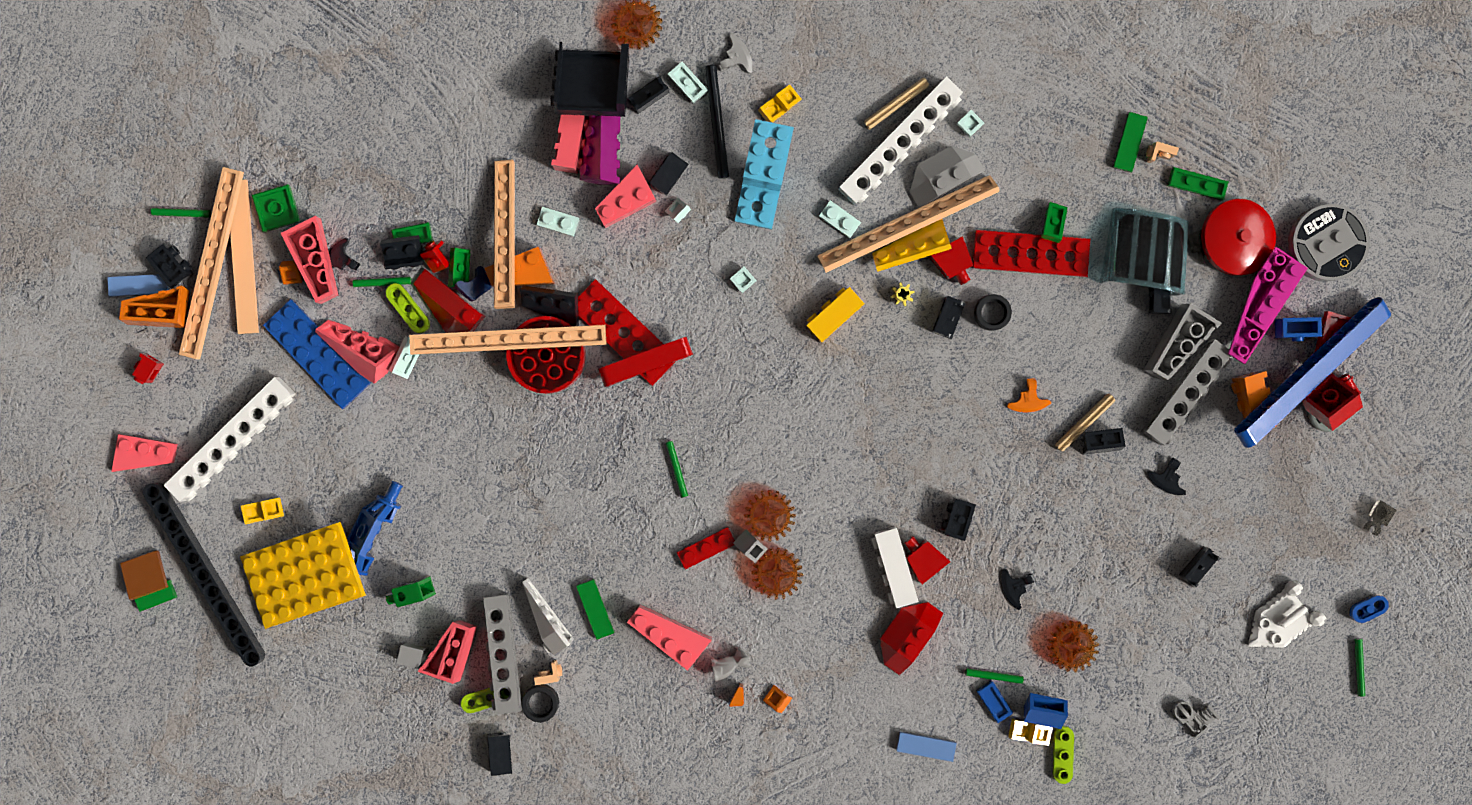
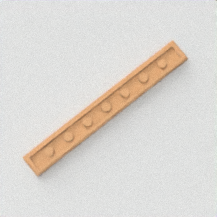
[494,160,515,309]
[230,179,259,334]

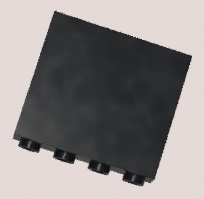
[550,42,630,117]

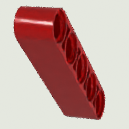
[598,337,693,387]

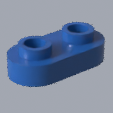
[1349,595,1389,623]

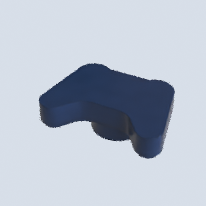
[455,266,492,302]

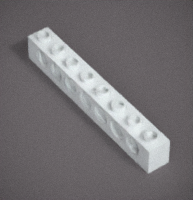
[838,76,963,205]
[164,377,296,502]

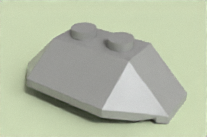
[909,146,985,208]

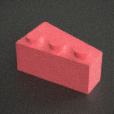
[551,115,589,174]

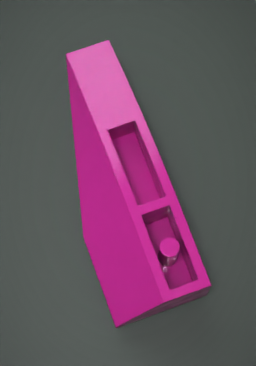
[1228,247,1308,364]

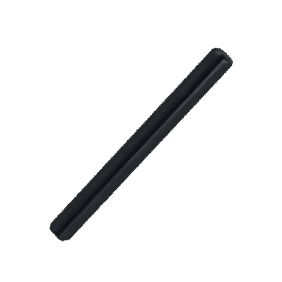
[705,65,729,179]

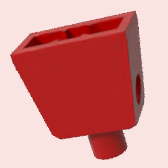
[928,236,973,285]
[904,536,950,585]

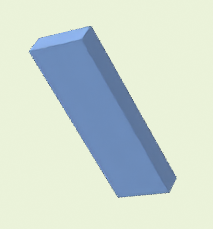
[108,274,168,297]
[896,731,957,762]

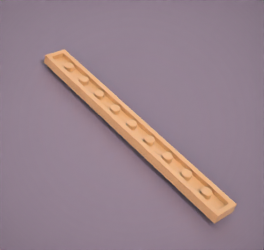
[179,167,244,359]
[817,175,999,273]
[409,325,606,355]

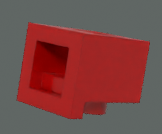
[132,353,164,384]

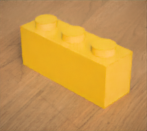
[806,287,865,343]

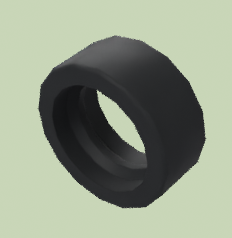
[974,294,1012,331]
[522,684,559,723]

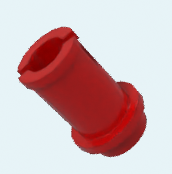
[1339,373,1361,394]

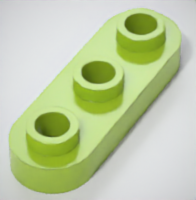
[386,283,430,333]
[461,687,509,713]
[1052,725,1074,784]

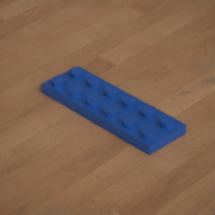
[263,299,372,409]

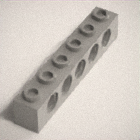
[1142,339,1232,445]
[481,595,522,715]

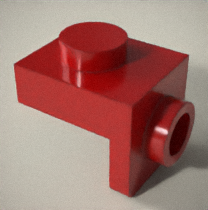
[420,240,449,273]

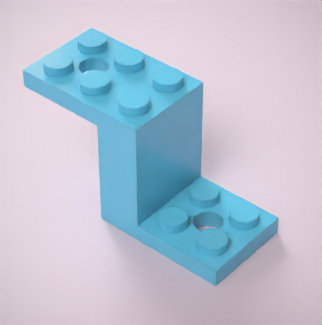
[735,119,794,230]

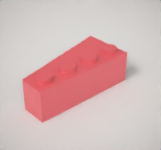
[281,216,339,304]
[627,604,712,671]

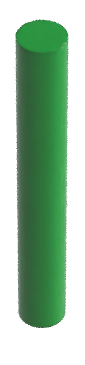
[151,208,211,218]
[352,277,412,287]
[666,441,688,498]
[1354,638,1366,697]
[965,668,1024,684]

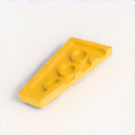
[872,219,952,272]

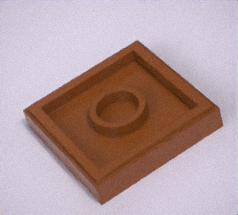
[120,550,168,600]

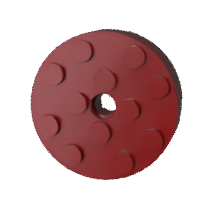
[506,316,586,394]

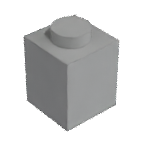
[734,529,768,563]
[396,642,428,669]

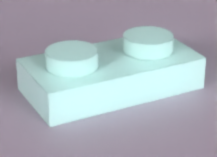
[668,62,708,104]
[819,200,861,239]
[537,207,580,237]
[389,336,419,379]

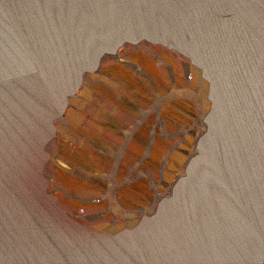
[611,0,663,50]
[744,490,796,542]
[751,547,803,600]
[1047,620,1100,673]

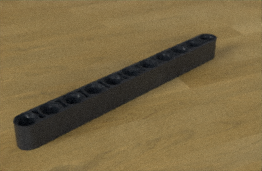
[143,483,265,667]

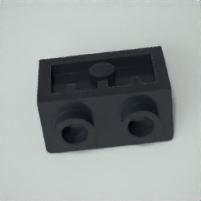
[380,235,424,270]
[146,243,194,288]

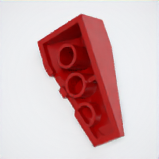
[413,269,486,333]

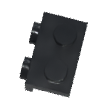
[941,497,976,541]

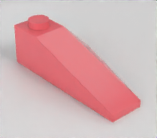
[315,320,400,384]

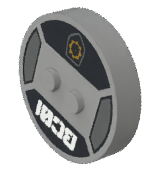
[1288,204,1370,282]

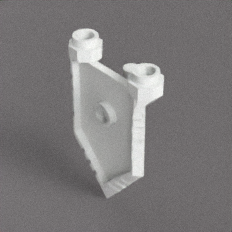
[1248,580,1326,648]

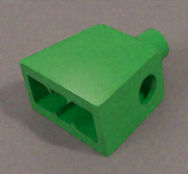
[386,576,436,608]

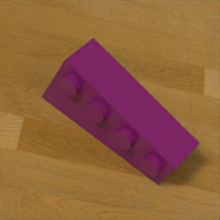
[580,116,621,185]

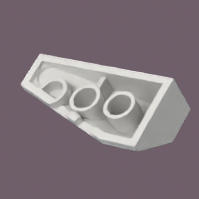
[523,578,574,655]

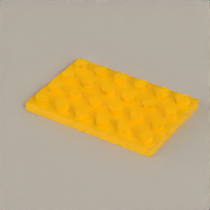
[240,522,366,629]

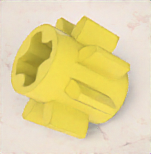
[890,283,915,306]

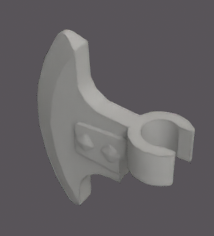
[718,33,752,73]

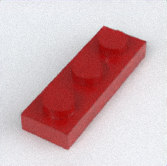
[677,527,735,570]

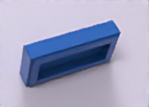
[976,680,1013,723]

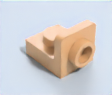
[1146,142,1179,163]
[534,660,563,685]

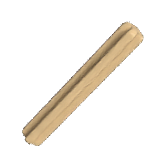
[864,78,929,130]
[1055,394,1115,452]

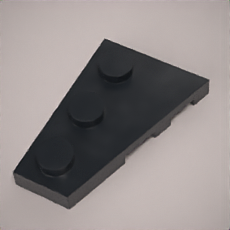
[520,285,579,327]

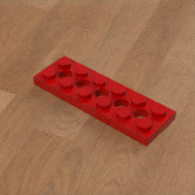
[972,230,1091,277]
[578,279,675,386]

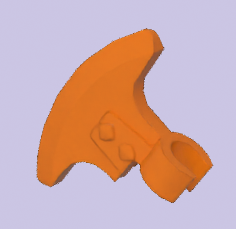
[1007,378,1051,413]

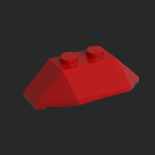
[880,602,944,675]

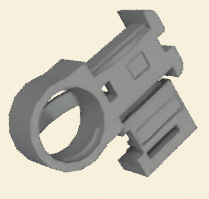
[1172,700,1220,739]

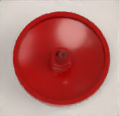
[1201,199,1276,276]

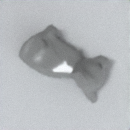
[711,648,751,681]

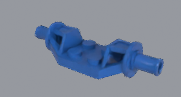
[347,481,403,576]

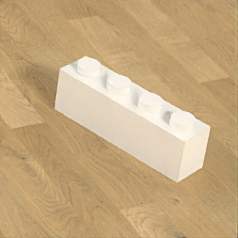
[871,527,919,608]

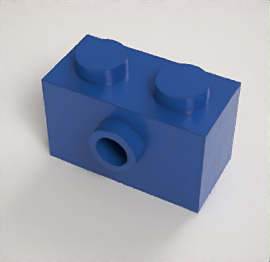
[1275,317,1322,342]
[1024,693,1068,729]

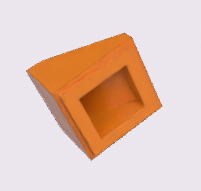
[279,260,303,284]
[729,683,744,707]
[763,685,792,713]

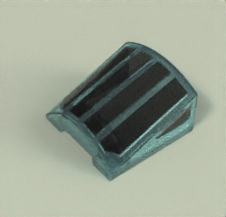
[1100,208,1189,297]

